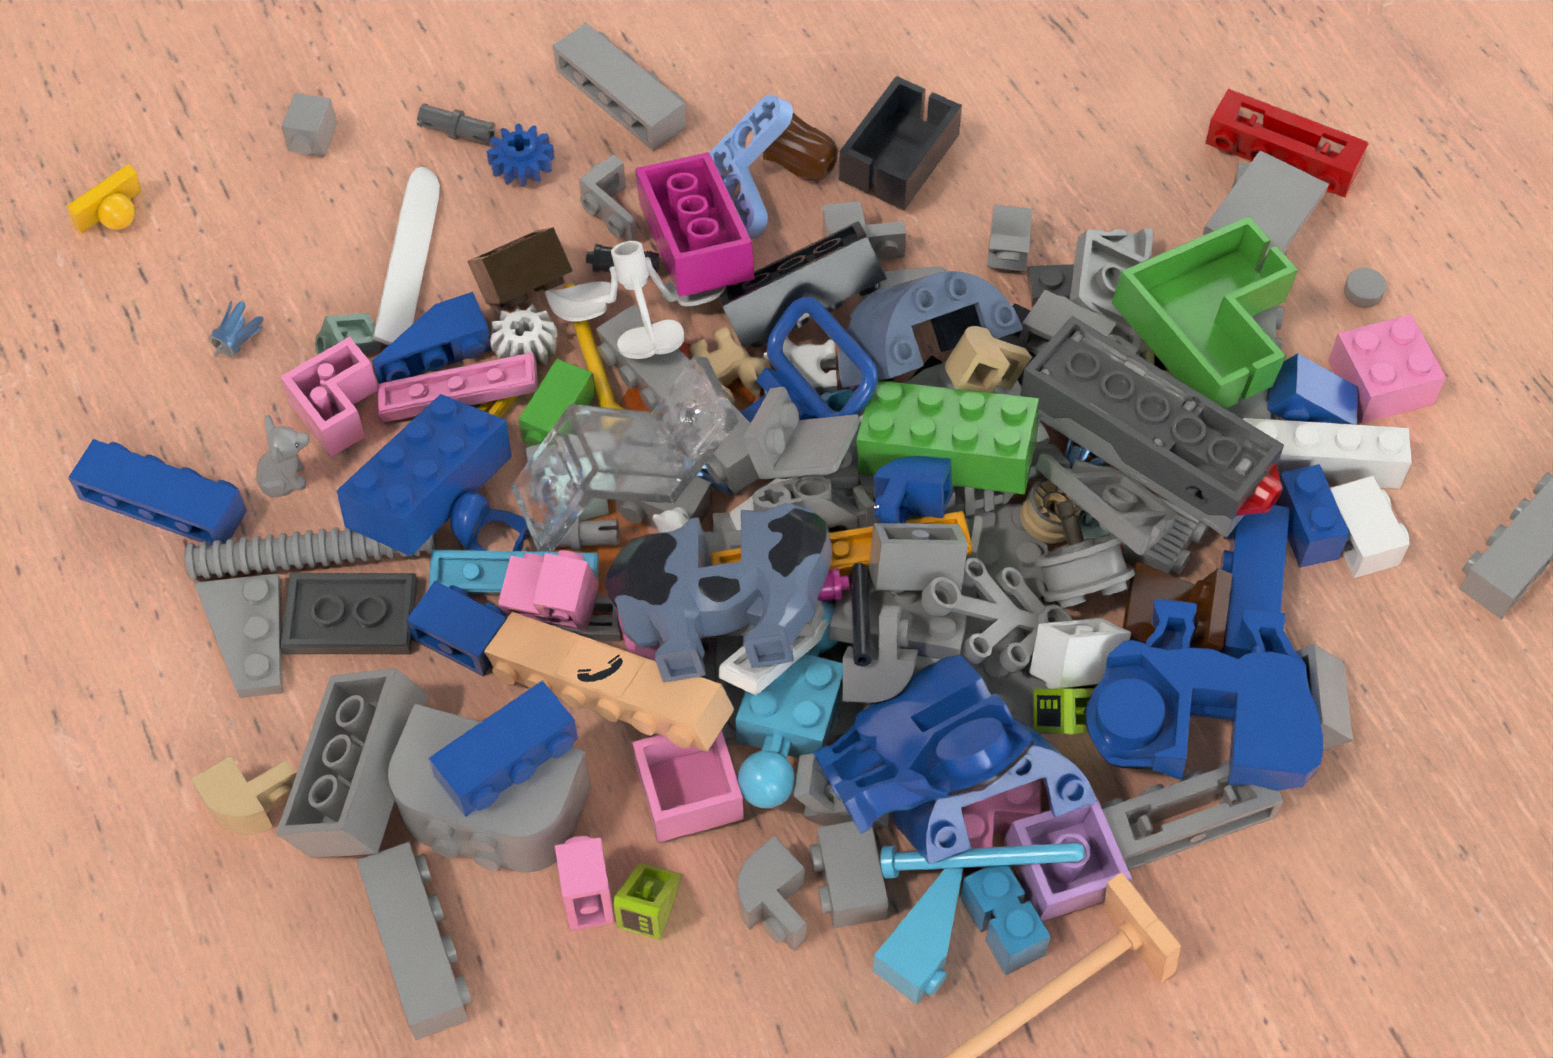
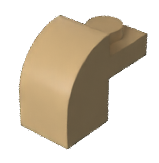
[945,326,1031,393]
[191,756,296,835]

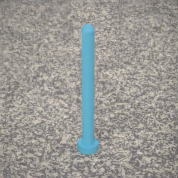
[881,843,1085,878]

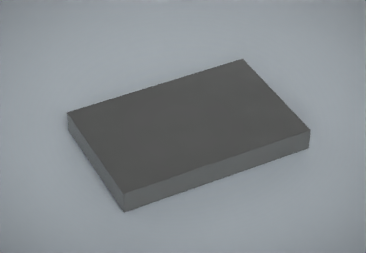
[280,573,418,655]

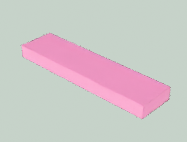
[378,352,538,423]

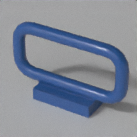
[756,297,878,420]

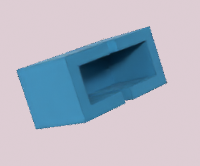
[961,865,1051,975]

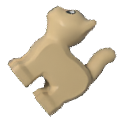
[688,326,772,405]

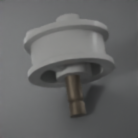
[1032,499,1135,608]

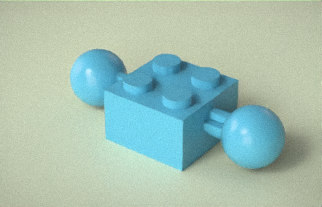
[736,600,843,808]

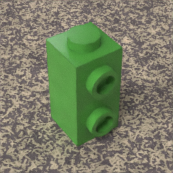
[518,359,595,447]

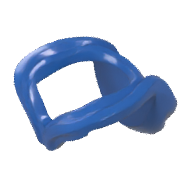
[451,492,533,551]

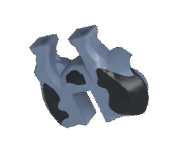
[604,503,832,682]

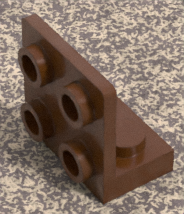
[1122,562,1232,651]

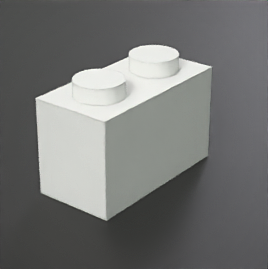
[1330,476,1409,578]
[1029,618,1131,689]

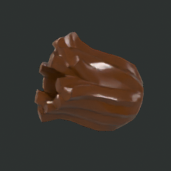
[763,113,839,180]

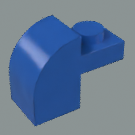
[874,456,953,524]

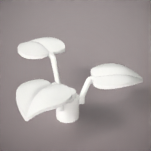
[545,241,726,359]

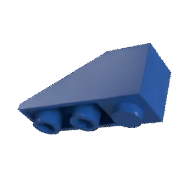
[372,292,492,384]

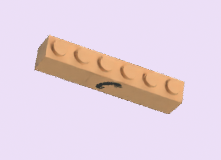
[484,612,734,752]

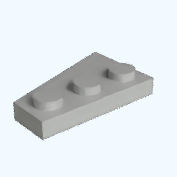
[194,574,283,698]

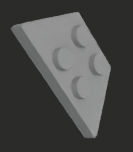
[1070,228,1154,356]
[1035,453,1178,555]

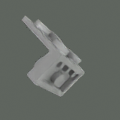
[742,387,861,479]

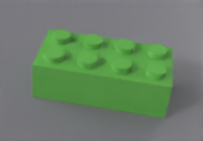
[856,380,1039,494]

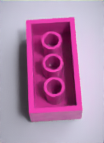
[635,152,755,297]

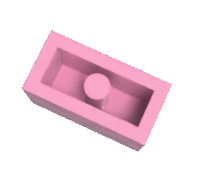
[555,836,615,931]

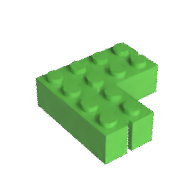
[1112,216,1298,409]

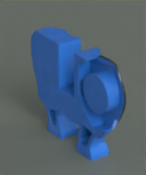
[1085,599,1323,791]
[813,655,1034,834]

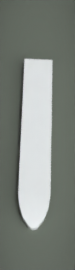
[372,167,440,345]

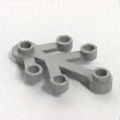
[921,557,1072,673]

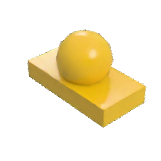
[66,164,141,234]

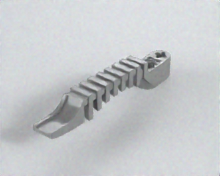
[752,444,1070,531]

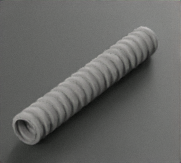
[184,527,436,581]

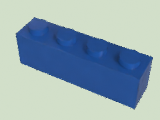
[68,439,247,545]
[1219,505,1290,659]

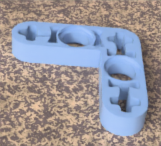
[710,94,793,239]

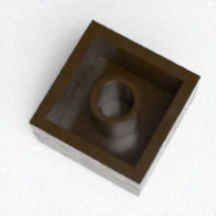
[467,227,573,308]

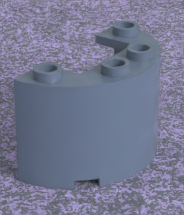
[838,271,1023,388]

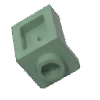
[315,313,382,354]

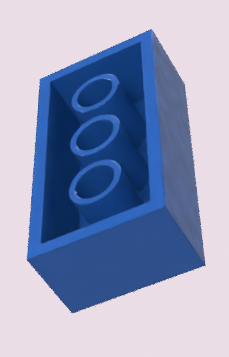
[336,394,512,556]

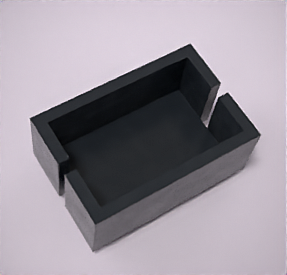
[839,76,962,211]

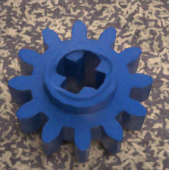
[487,124,555,187]

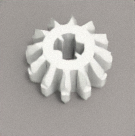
[490,304,558,365]

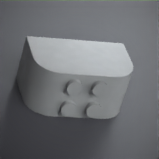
[388,704,591,872]

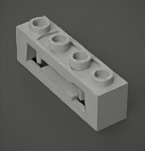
[1101,759,1283,871]

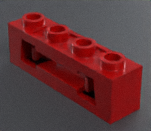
[1205,89,1369,198]

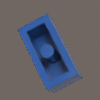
[1267,353,1358,425]
[1274,464,1349,568]
[406,581,507,677]

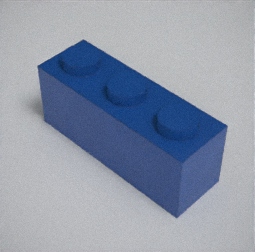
[429,680,578,817]

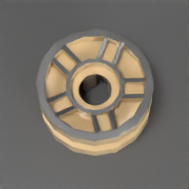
[1020,478,1085,544]

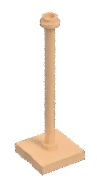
[944,872,1181,1058]

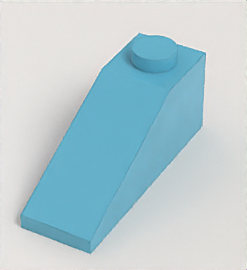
[873,868,963,1004]

